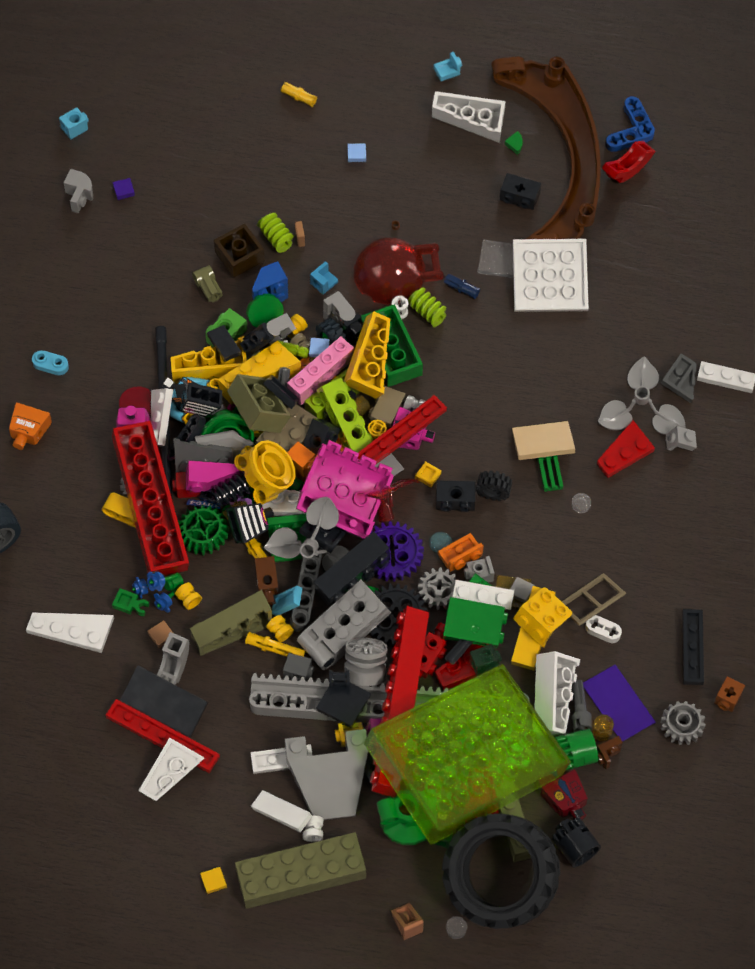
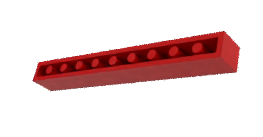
[370,606,429,798]

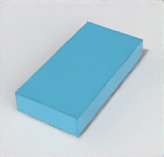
[272,586,302,616]

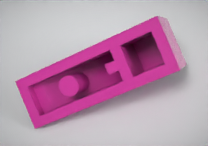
[186,461,241,492]

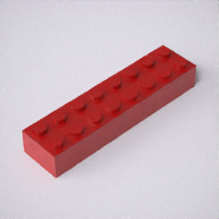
[112,420,189,576]

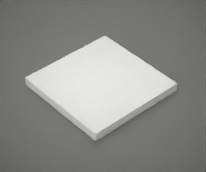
[513,239,589,312]

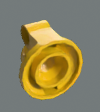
[234,440,296,505]

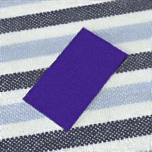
[583,665,656,742]

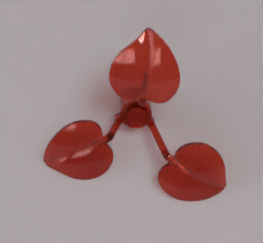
[365,478,420,522]

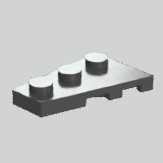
[173,438,233,473]

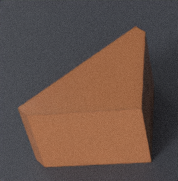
[391,903,424,940]

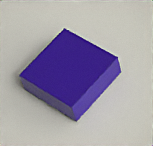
[113,178,135,200]

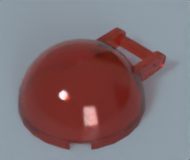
[354,237,444,304]

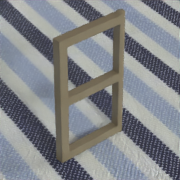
[562,573,626,626]

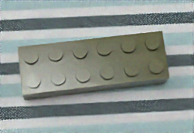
[235,832,366,909]

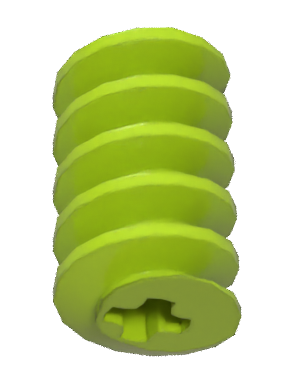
[257,213,293,253]
[408,287,447,327]

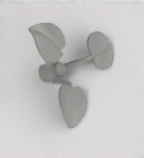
[598,357,685,435]
[264,497,349,571]

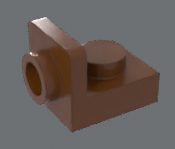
[597,736,623,769]

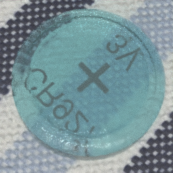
[430,532,452,553]

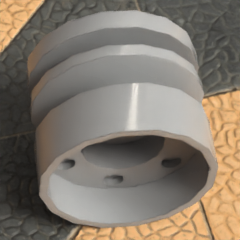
[344,638,387,686]

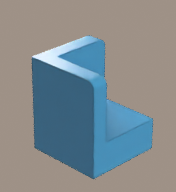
[310,261,338,295]

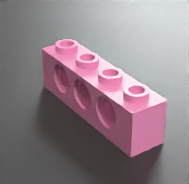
[287,336,354,405]

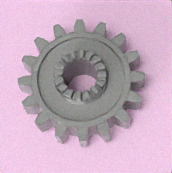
[661,701,705,745]

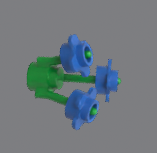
[132,572,184,613]

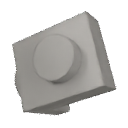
[666,426,697,451]

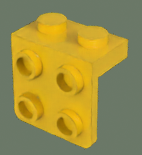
[513,587,572,646]

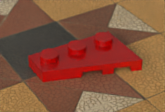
[435,644,498,691]

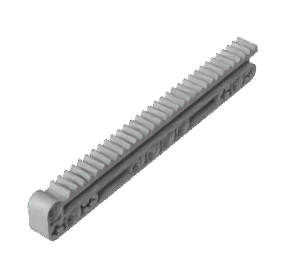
[249,673,529,735]

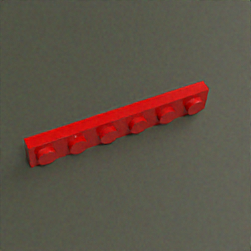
[357,395,447,464]
[106,699,220,774]

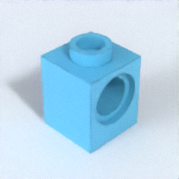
[59,108,89,140]

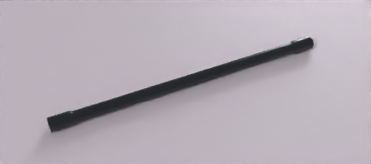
[155,326,173,501]

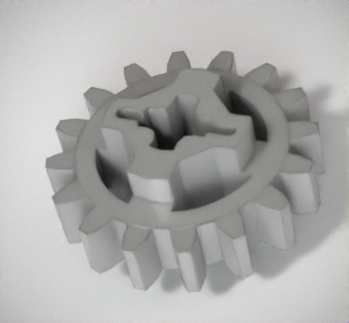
[418,568,456,610]

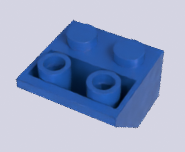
[252,261,288,302]

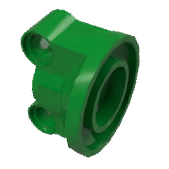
[199,407,254,441]
[377,789,440,845]

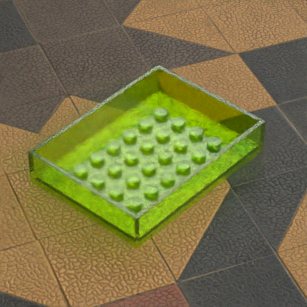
[364,664,571,845]

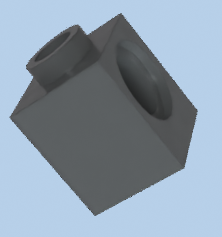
[283,653,315,682]

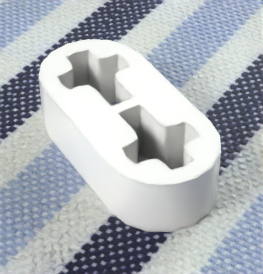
[585,615,622,643]

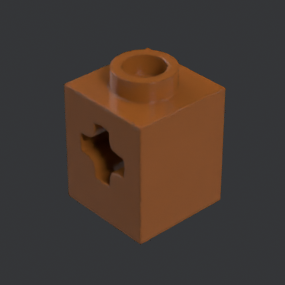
[715,676,745,712]

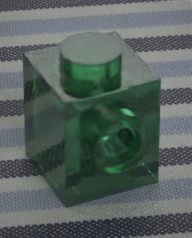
[470,644,502,678]

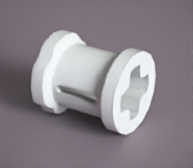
[392,296,408,319]

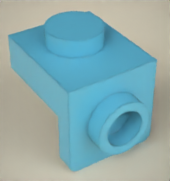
[434,52,462,81]

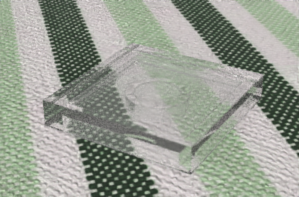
[478,239,513,278]

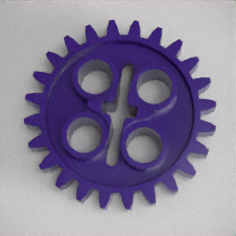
[370,521,424,582]

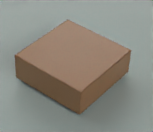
[295,221,305,247]
[148,620,173,648]

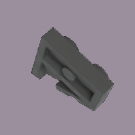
[661,353,697,403]

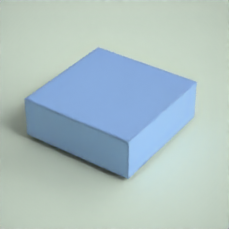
[348,143,366,162]
[309,338,330,358]

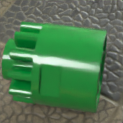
[551,729,598,771]

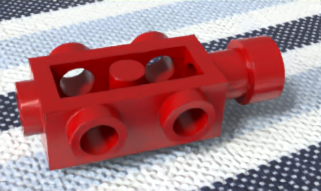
[419,623,447,679]

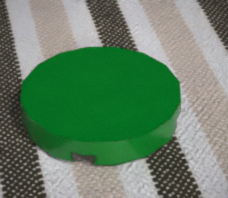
[246,294,284,328]

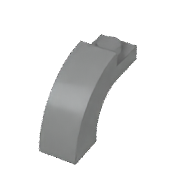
[157,632,189,685]

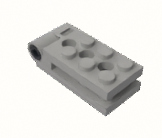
[297,580,391,670]

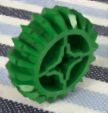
[178,505,229,556]

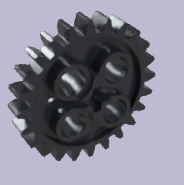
[371,583,427,647]

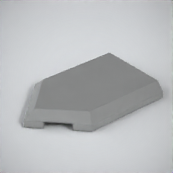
[195,430,254,463]

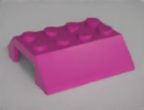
[296,440,394,539]

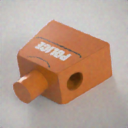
[9,402,52,450]

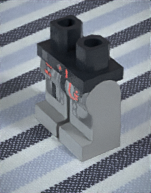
[323,291,363,346]
[240,313,296,354]

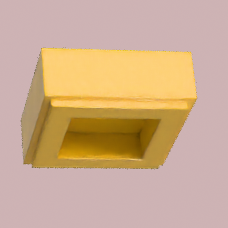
[415,461,442,487]
[200,867,227,894]

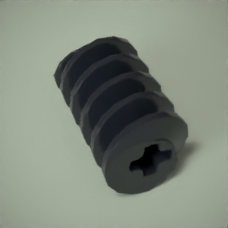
[211,471,254,509]

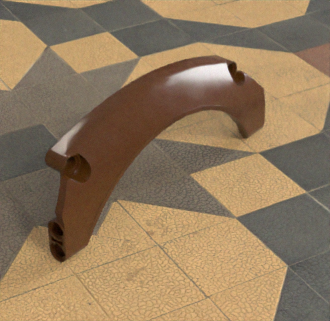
[491,56,600,239]

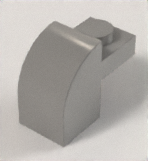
[64,169,93,213]

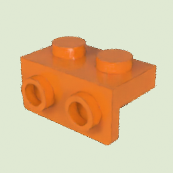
[438,533,484,572]

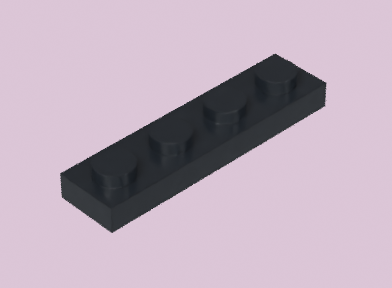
[682,609,704,685]

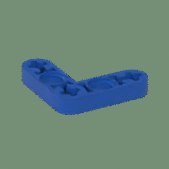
[605,96,655,152]

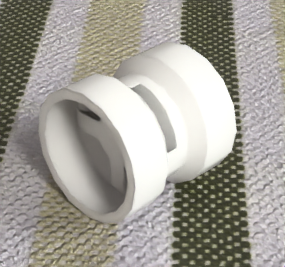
[303,815,323,842]

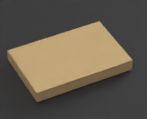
[512,421,575,460]

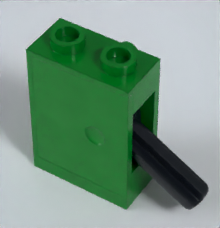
[443,597,508,665]

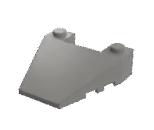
[284,729,368,820]

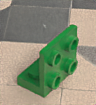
[267,514,307,562]

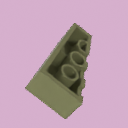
[190,590,272,656]

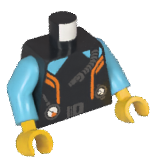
[161,377,219,425]

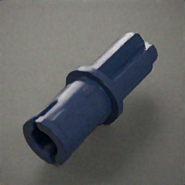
[444,274,480,299]

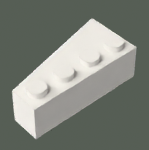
[432,91,505,143]
[534,651,580,737]

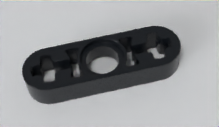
[167,413,206,463]

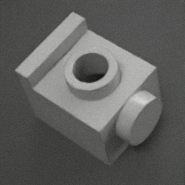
[464,556,494,582]

